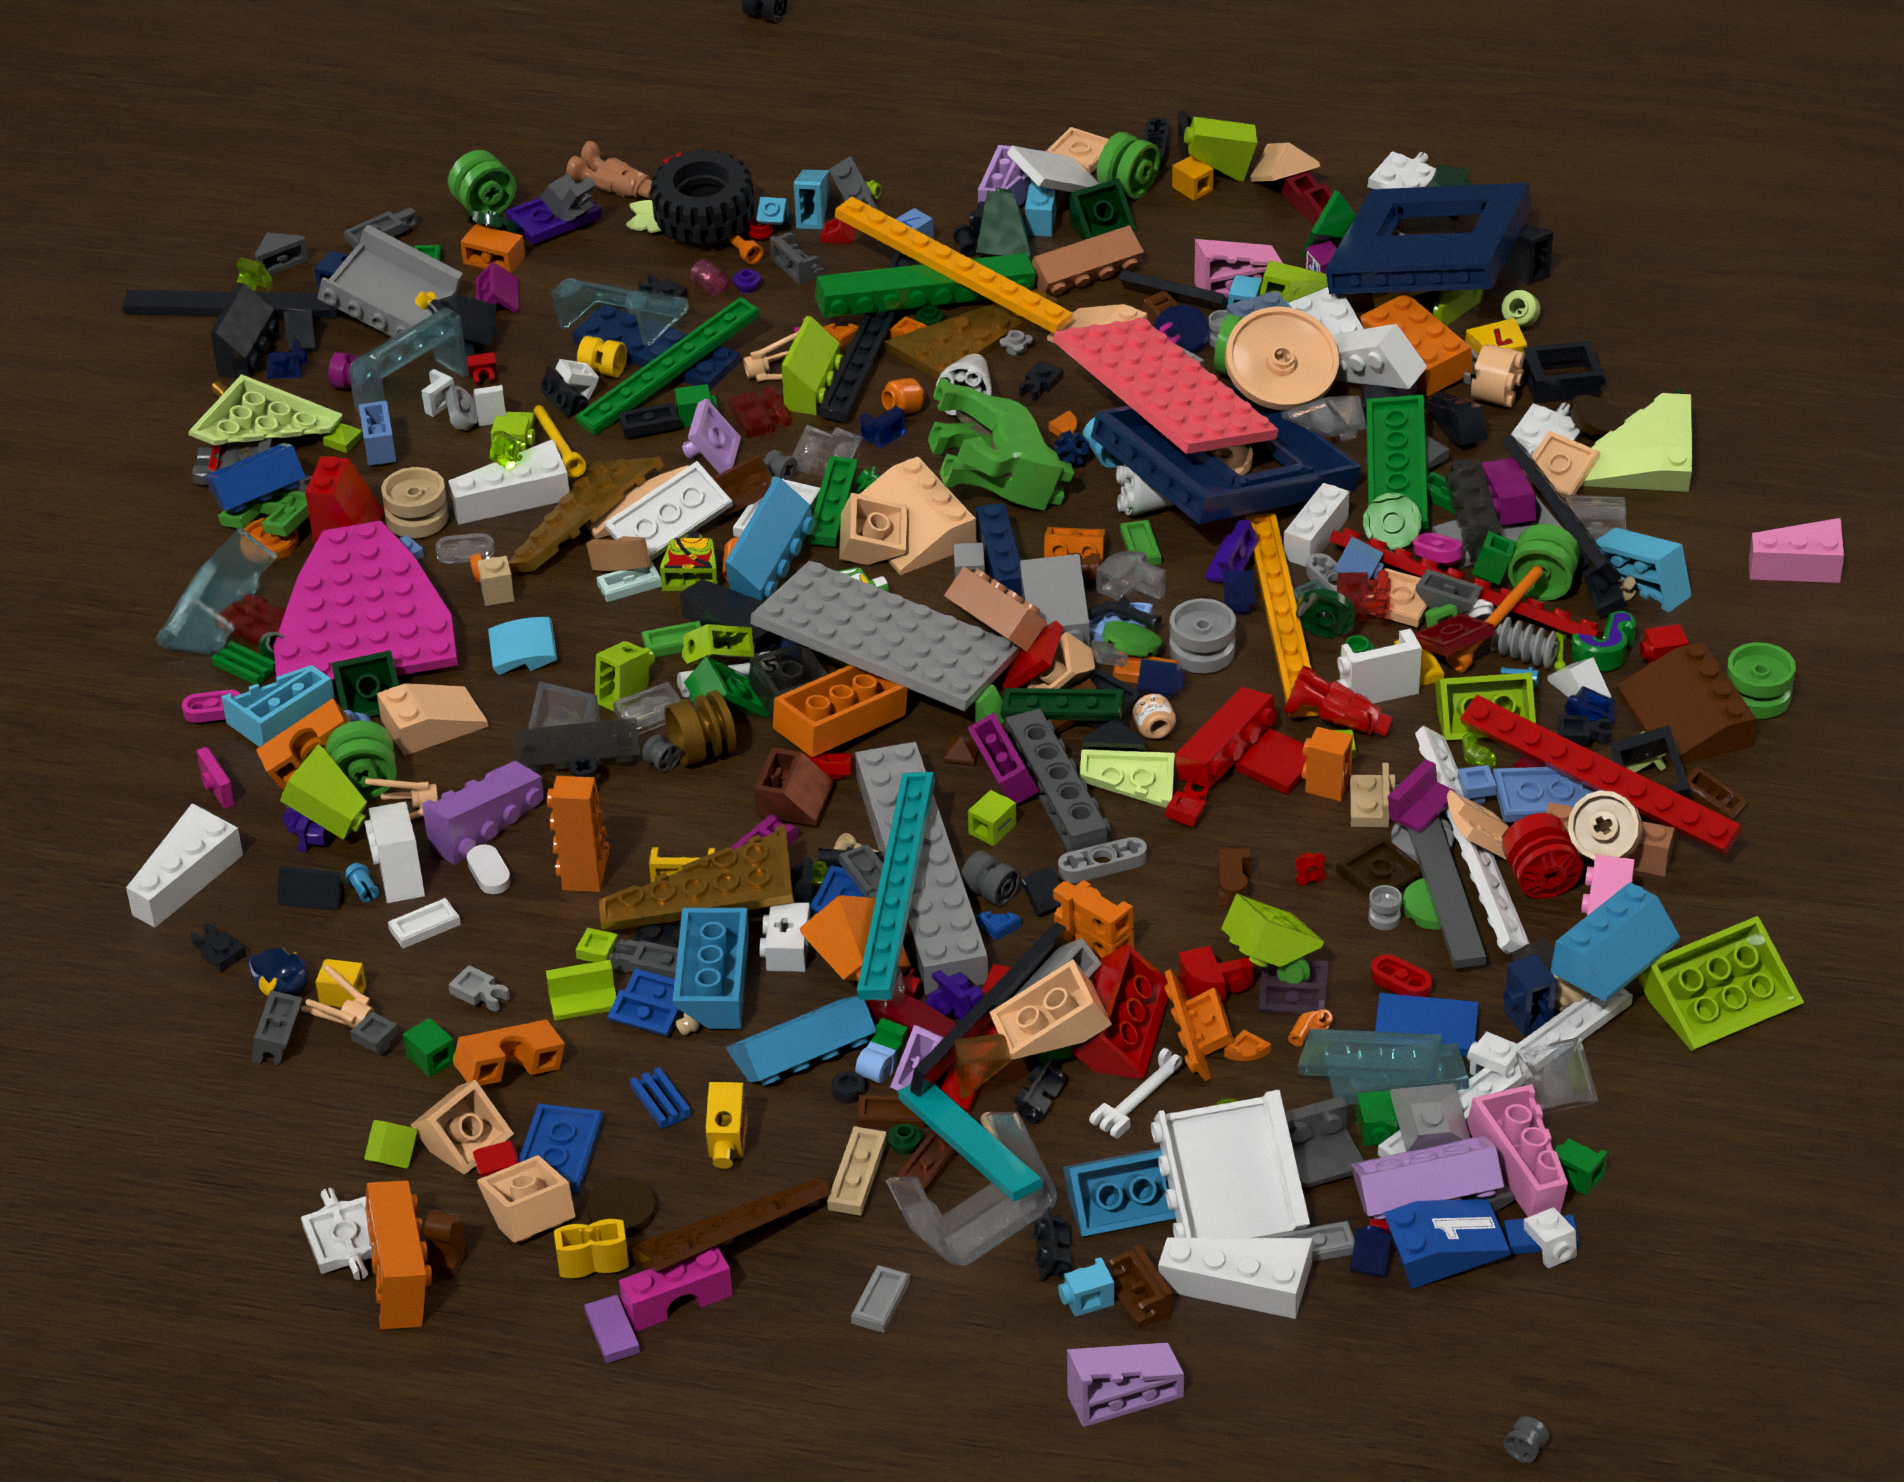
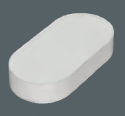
[467,845,511,894]

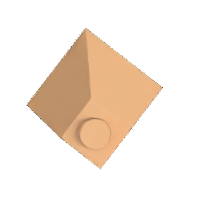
[1026,631,1095,689]

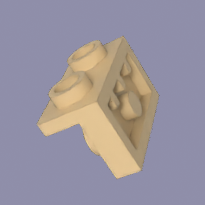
[1350,763,1395,827]

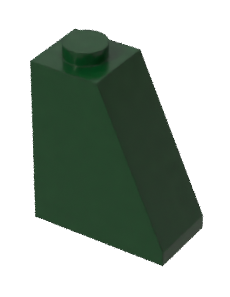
[976,188,1033,264]

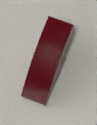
[1282,171,1333,225]
[865,990,957,1037]

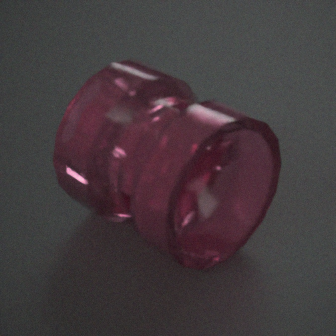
[690,259,728,295]

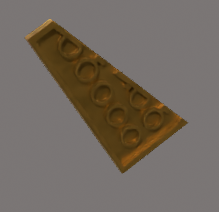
[884,289,1057,380]
[508,456,664,573]
[599,824,794,931]

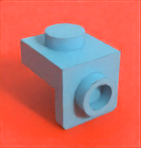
[757,197,790,225]

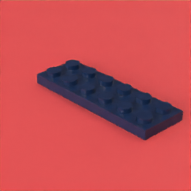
[572,304,741,391]

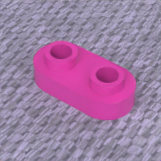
[1413,533,1464,566]
[181,690,240,723]

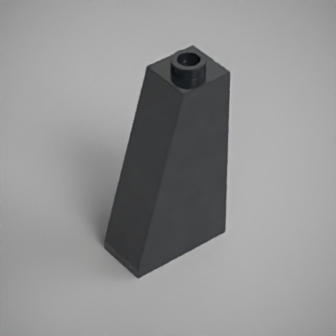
[680,579,782,663]

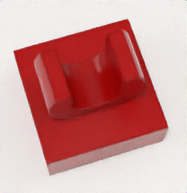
[467,352,497,386]

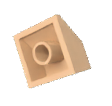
[839,493,907,565]
[411,1080,514,1174]
[477,1155,575,1243]

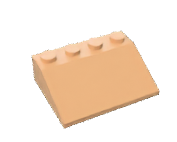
[860,456,977,575]

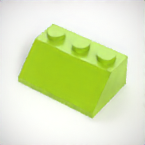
[782,316,844,415]
[1435,672,1536,740]
[1221,893,1324,967]

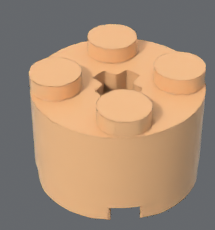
[1471,344,1525,408]

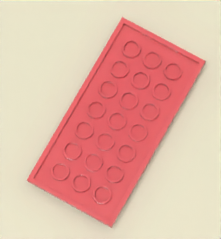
[1053,318,1279,454]

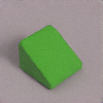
[975,685,1005,725]

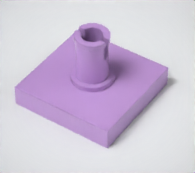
[682,398,741,474]

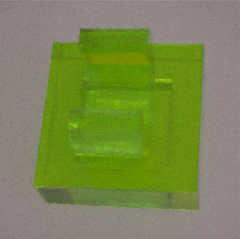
[236,257,272,292]
[489,431,525,469]

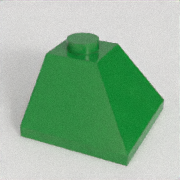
[1300,190,1356,258]
[684,656,770,718]

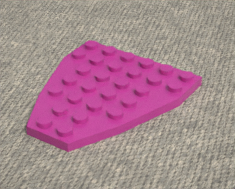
[274,520,458,687]

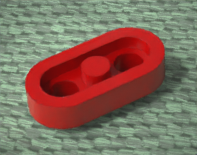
[1371,955,1432,997]

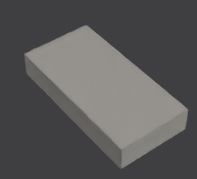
[851,1265,910,1333]

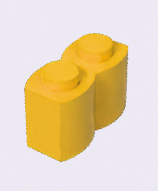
[554,1219,629,1278]

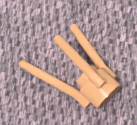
[743,332,798,382]
[365,778,438,820]
[301,965,374,1028]

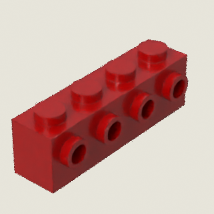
[1175,687,1277,789]

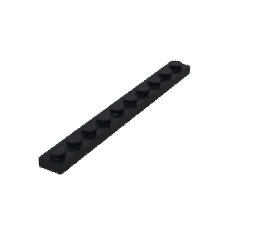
[819,250,922,423]

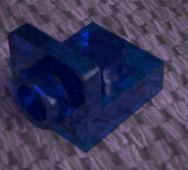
[266,340,307,379]
[860,406,905,448]
[1222,570,1256,613]
[1564,686,1615,724]
[1350,1226,1391,1278]

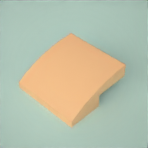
[1447,789,1509,860]

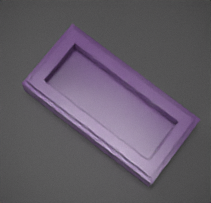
[584,1295,640,1364]

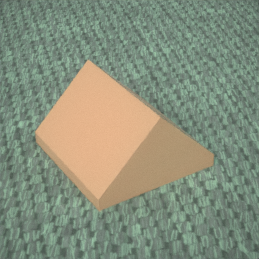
[1250,143,1320,182]

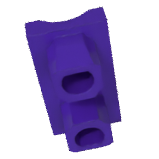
[282,807,329,853]
[925,970,983,1021]

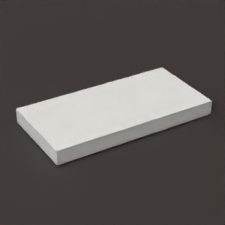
[1007,146,1099,192]
[604,461,733,561]

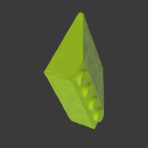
[1637,916,1804,1051]

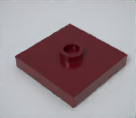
[1414,613,1496,657]

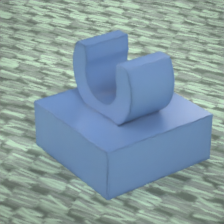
[1457,765,1497,804]

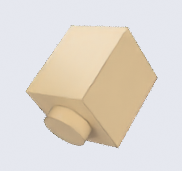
[478,556,514,606]

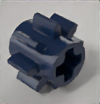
[1054,430,1089,467]

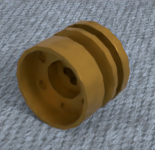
[664,690,737,766]

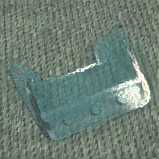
[551,278,689,346]

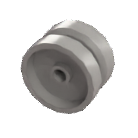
[1169,598,1236,674]

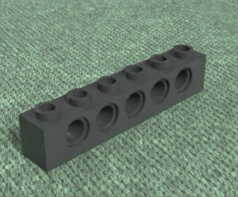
[1006,709,1111,852]

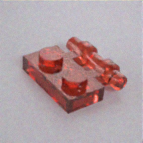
[728,385,792,439]
[1337,570,1391,621]
[216,594,286,646]

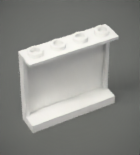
[1151,1090,1310,1238]

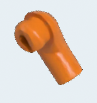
[1288,1009,1333,1046]

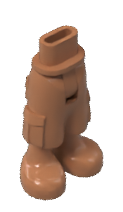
[566,141,652,199]

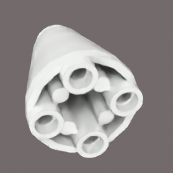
[936,354,992,416]
[1116,464,1174,516]

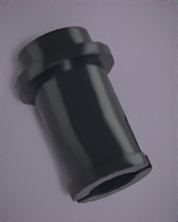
[953,224,977,257]

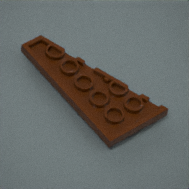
[627,1178,831,1272]

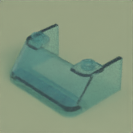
[350,308,468,410]
[155,527,277,655]

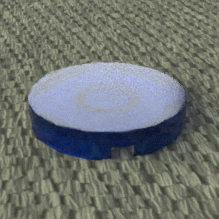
[1154,305,1209,353]

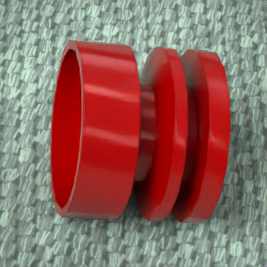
[1502,813,1583,899]

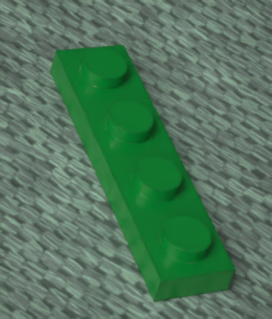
[807,456,858,547]

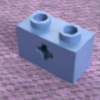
[359,401,396,466]

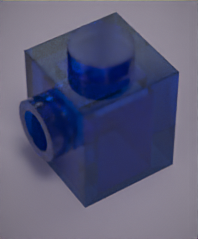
[1137,659,1185,699]

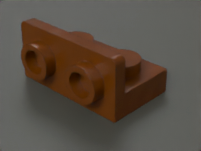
[712,455,773,517]

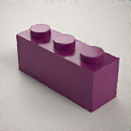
[1477,458,1536,525]
[967,712,1039,805]

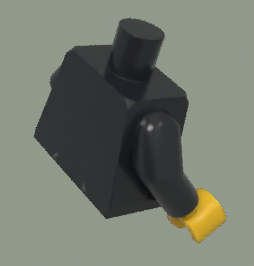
[415,291,497,363]

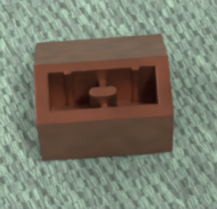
[754,747,834,826]

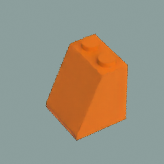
[799,895,911,982]

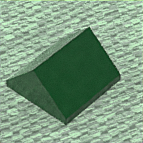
[1070,178,1136,240]
[331,650,399,717]

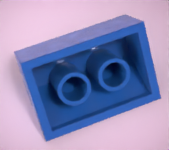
[204,443,306,513]

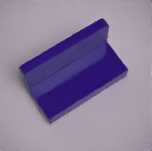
[1205,520,1259,583]

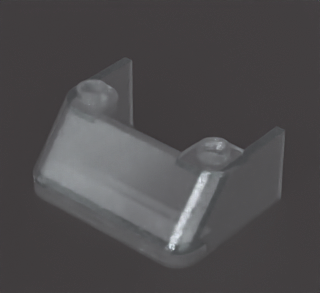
[886,1112,1057,1265]

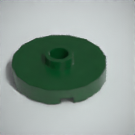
[466,210,520,234]
[1296,589,1357,638]

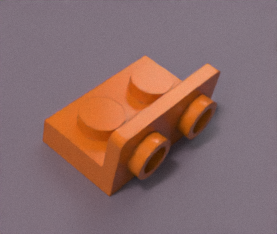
[1044,527,1106,566]

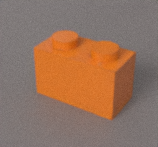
[460,224,525,274]
[1302,727,1353,801]

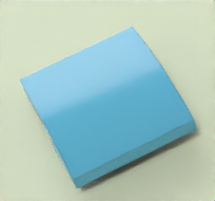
[488,617,557,676]

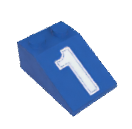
[1383,1199,1511,1289]

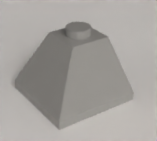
[1390,1083,1470,1152]

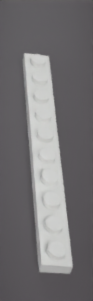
[1415,726,1533,959]
[1378,989,1633,1157]

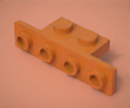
[1164,969,1234,1082]

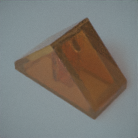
[954,1034,1012,1099]

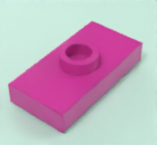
[196,747,235,809]

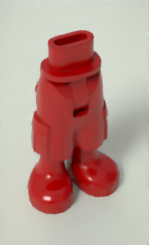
[1283,665,1392,737]

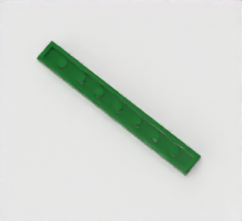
[575,297,760,436]

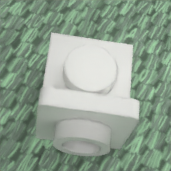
[555,359,599,400]
[421,369,454,417]

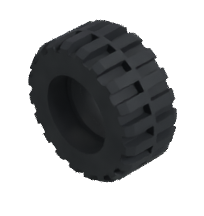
[651,149,755,245]

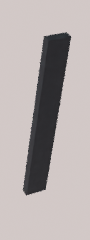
[122,290,340,318]
[1502,434,1622,584]
[910,922,1066,1097]

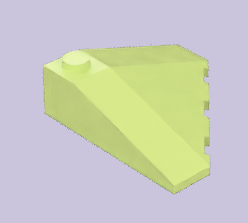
[189,374,343,445]
[1581,393,1692,492]

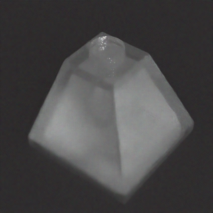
[1281,396,1367,441]
[1515,1037,1599,1115]

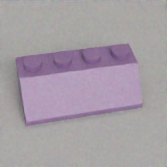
[1350,1135,1504,1219]

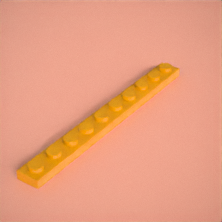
[835,197,1073,334]
[1246,513,1319,718]

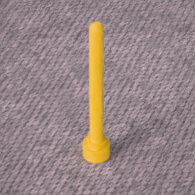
[534,405,586,478]

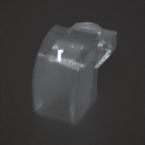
[1096,551,1166,601]

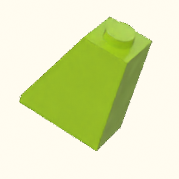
[1184,117,1257,182]
[280,745,367,840]

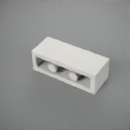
[1284,483,1349,567]

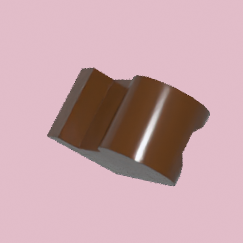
[1218,848,1251,909]
[424,1209,468,1277]

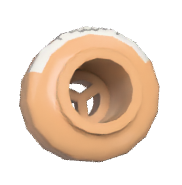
[1132,694,1176,739]

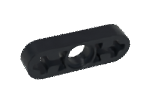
[1143,117,1169,170]

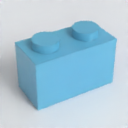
[1025,179,1058,237]

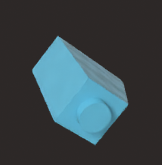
[794,169,830,229]

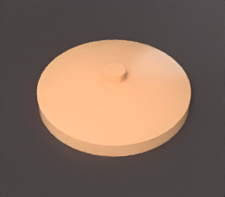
[1225,307,1339,410]

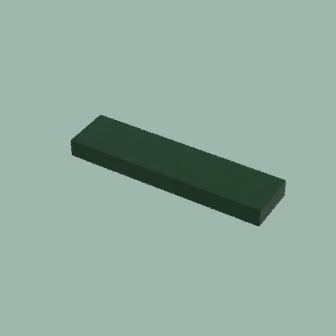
[1000,688,1126,721]

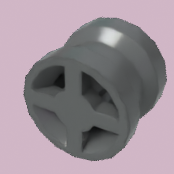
[764,449,797,481]
[641,734,681,773]
[1503,1416,1549,1463]

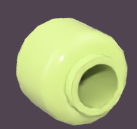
[1502,290,1540,327]

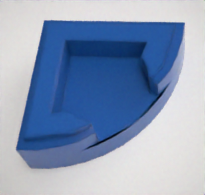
[976,911,1021,941]

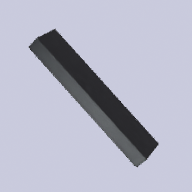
[1119,270,1228,311]

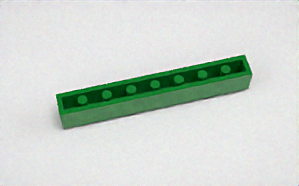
[815,253,1036,318]

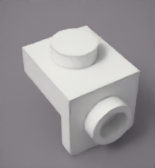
[1467,1031,1522,1076]
[1524,1207,1577,1268]

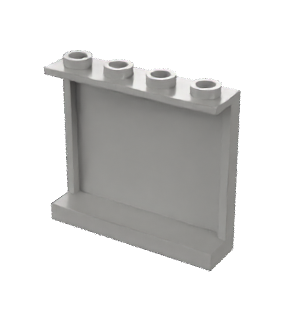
[317,225,463,348]

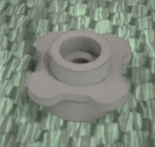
[1000,330,1033,355]

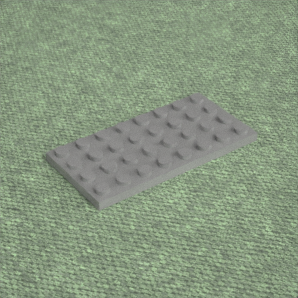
[750,561,1020,711]

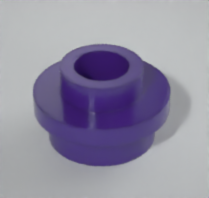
[733,269,761,293]

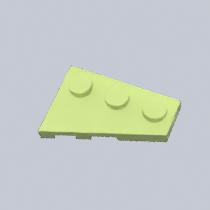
[1080,749,1175,808]

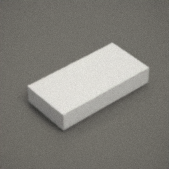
[388,898,461,949]

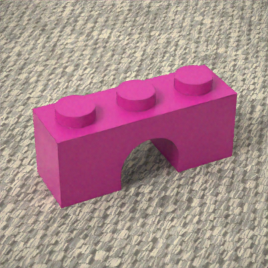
[619,1245,732,1332]

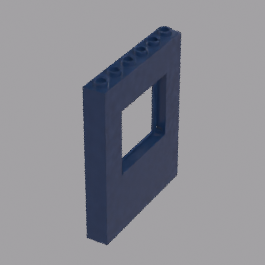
[1326,183,1532,294]
[1090,386,1362,524]

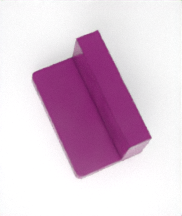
[476,262,519,313]
[1388,759,1456,833]

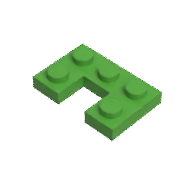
[218,488,309,537]

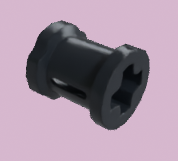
[570,756,600,791]

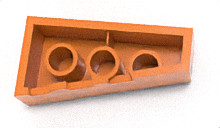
[547,776,610,892]

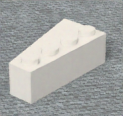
[448,439,569,525]
[126,803,243,928]
[1158,1238,1312,1319]

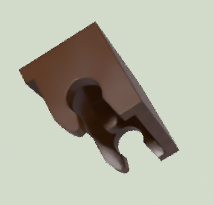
[1109,1244,1172,1329]

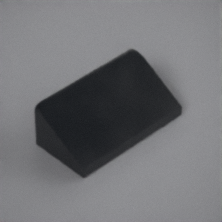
[277,866,345,911]

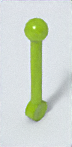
[1554,629,1568,671]

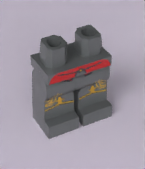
[192,438,273,494]

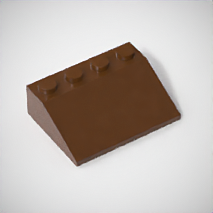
[1616,642,1757,767]

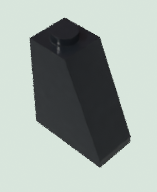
[1504,224,1554,285]

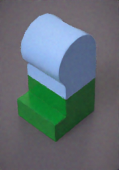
[855,1018,909,1084]

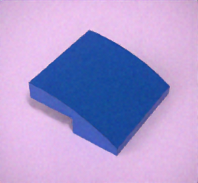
[607,968,684,1037]

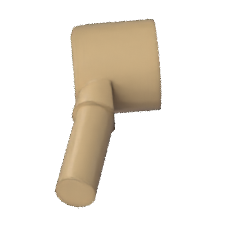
[1618,576,1636,600]
[833,833,878,852]

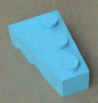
[1595,527,1692,612]
[221,665,335,747]

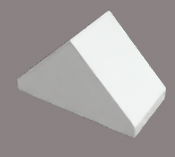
[473,385,506,426]
[1547,657,1611,713]

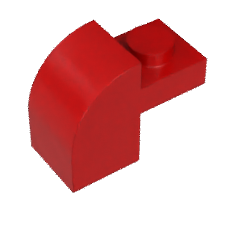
[1178,946,1253,1005]

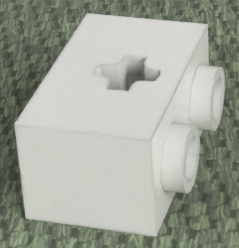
[760,903,811,972]

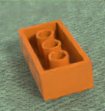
[1360,293,1473,397]
[773,665,908,757]

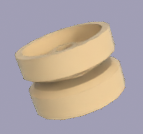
[381,467,449,538]
[1568,790,1643,861]

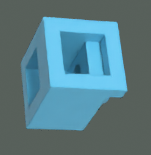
[1058,1257,1114,1317]

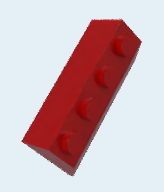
[1071,944,1168,1079]

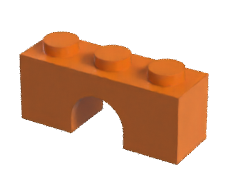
[256,698,351,789]
[453,1019,565,1086]

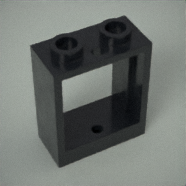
[1523,341,1606,404]
[1609,725,1693,820]

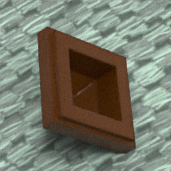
[944,736,979,765]

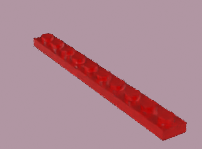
[1329,527,1604,640]
[1460,695,1742,855]

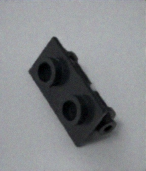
[540,366,588,419]
[1011,1056,1066,1123]
[1032,1207,1073,1282]

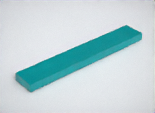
[898,1083,1042,1202]

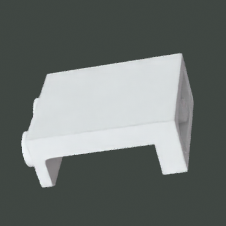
[1337,629,1422,704]

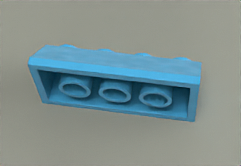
[725,477,815,602]
[1551,882,1680,1002]
[673,908,749,1029]
[726,996,876,1086]
[1063,1148,1176,1237]

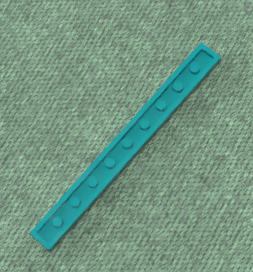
[857,772,935,1000]

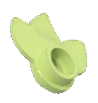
[626,200,661,233]

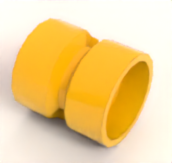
[577,336,627,378]

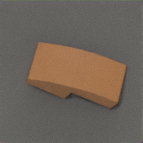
[586,536,651,571]

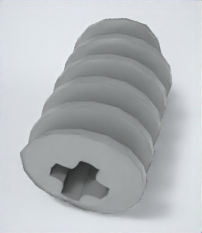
[1490,617,1559,670]

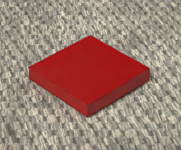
[1002,620,1063,688]
[1235,729,1307,795]

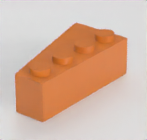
[365,1180,432,1329]

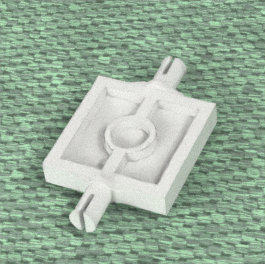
[1367,151,1440,189]
[1511,403,1584,456]
[301,1188,372,1280]

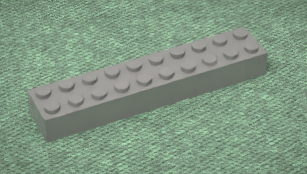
[855,742,988,995]

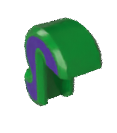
[1571,611,1636,672]

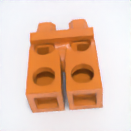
[1053,880,1134,960]

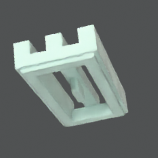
[596,561,662,602]

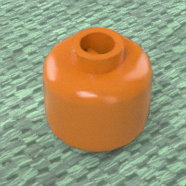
[882,378,925,416]

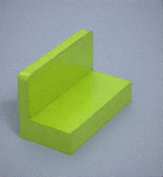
[546,960,617,1020]

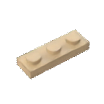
[827,1126,887,1216]

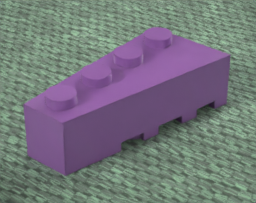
[422,760,544,865]

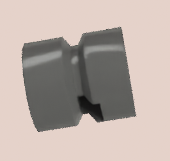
[961,850,1021,907]

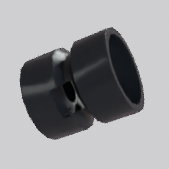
[742,0,788,23]

